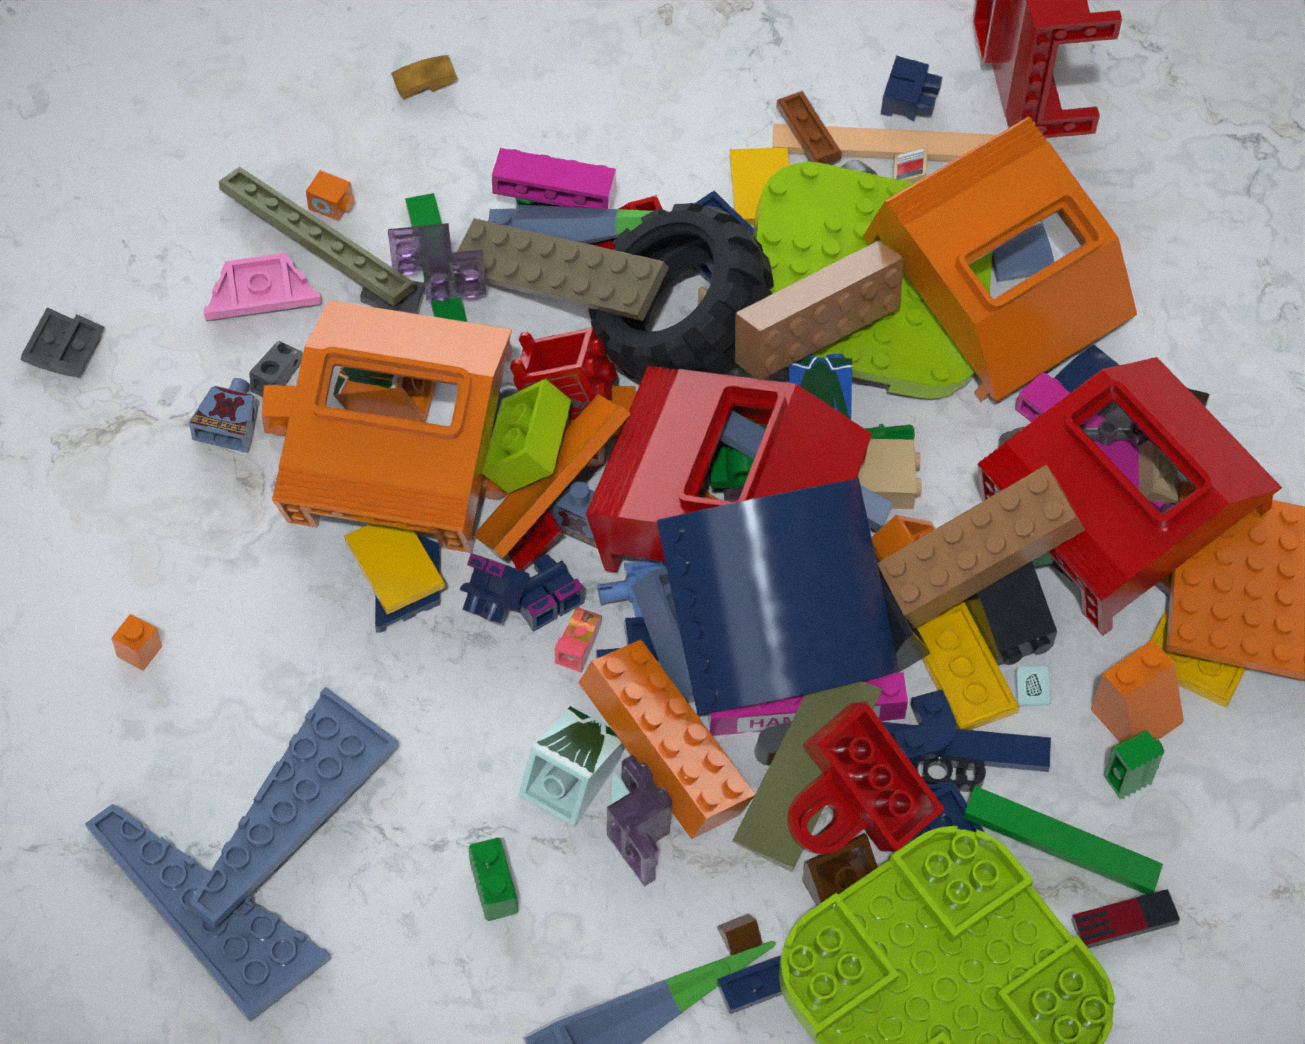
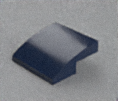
[1054,345,1119,416]

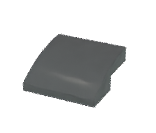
[20,307,104,377]

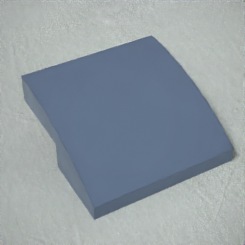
[992,221,1055,282]

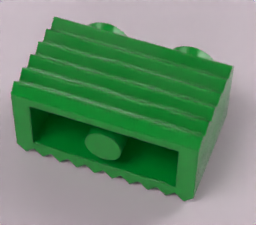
[1103,730,1164,800]
[468,838,518,921]

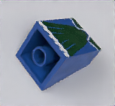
[787,354,852,420]

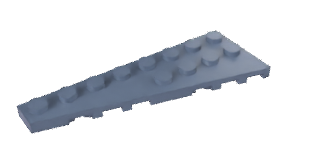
[189,687,398,929]
[85,804,331,1022]

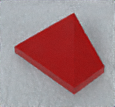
[508,508,563,570]

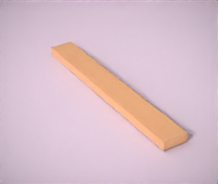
[772,124,997,162]

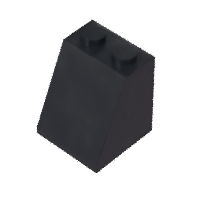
[963,561,1057,666]

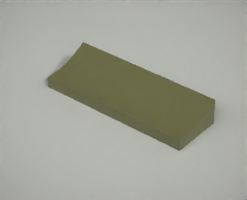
[732,681,883,872]

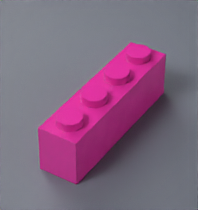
[492,148,616,209]

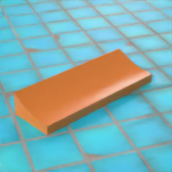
[473,394,631,558]

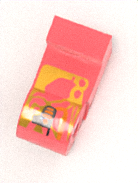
[554,607,602,673]

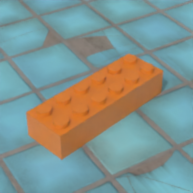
[578,640,756,839]

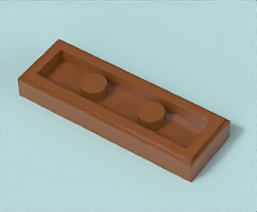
[776,91,842,164]

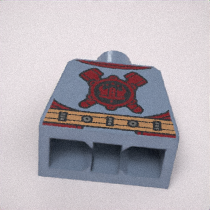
[189,378,257,453]
[550,481,597,548]

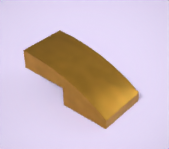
[391,55,458,100]

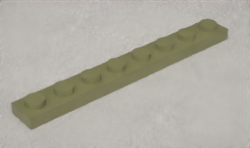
[219,166,414,306]

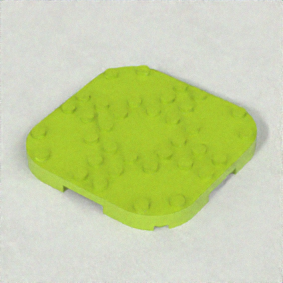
[753,161,992,399]
[779,826,1115,1044]

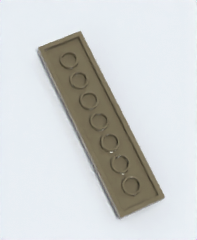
[450,218,669,321]

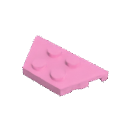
[204,253,321,321]

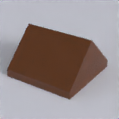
[802,833,878,906]

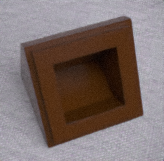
[717,913,763,955]

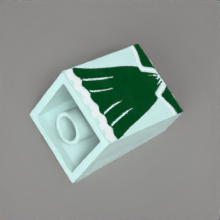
[518,706,624,826]

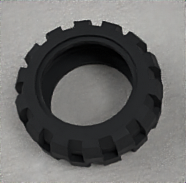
[588,203,774,383]

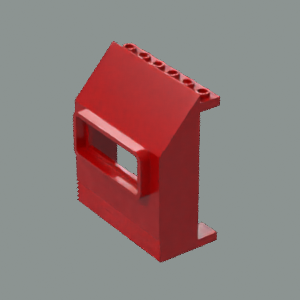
[973,0,1122,138]
[977,357,1282,636]
[586,365,872,573]

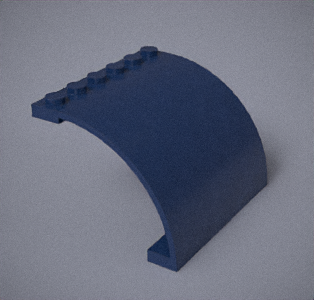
[657,478,900,715]

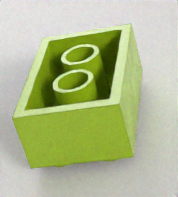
[482,379,571,493]

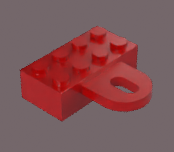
[787,702,945,854]

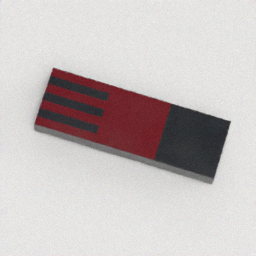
[1071,889,1180,949]

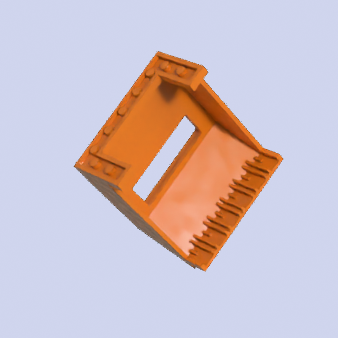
[863,117,1137,402]
[272,300,512,553]

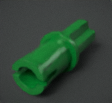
[864,423,915,440]

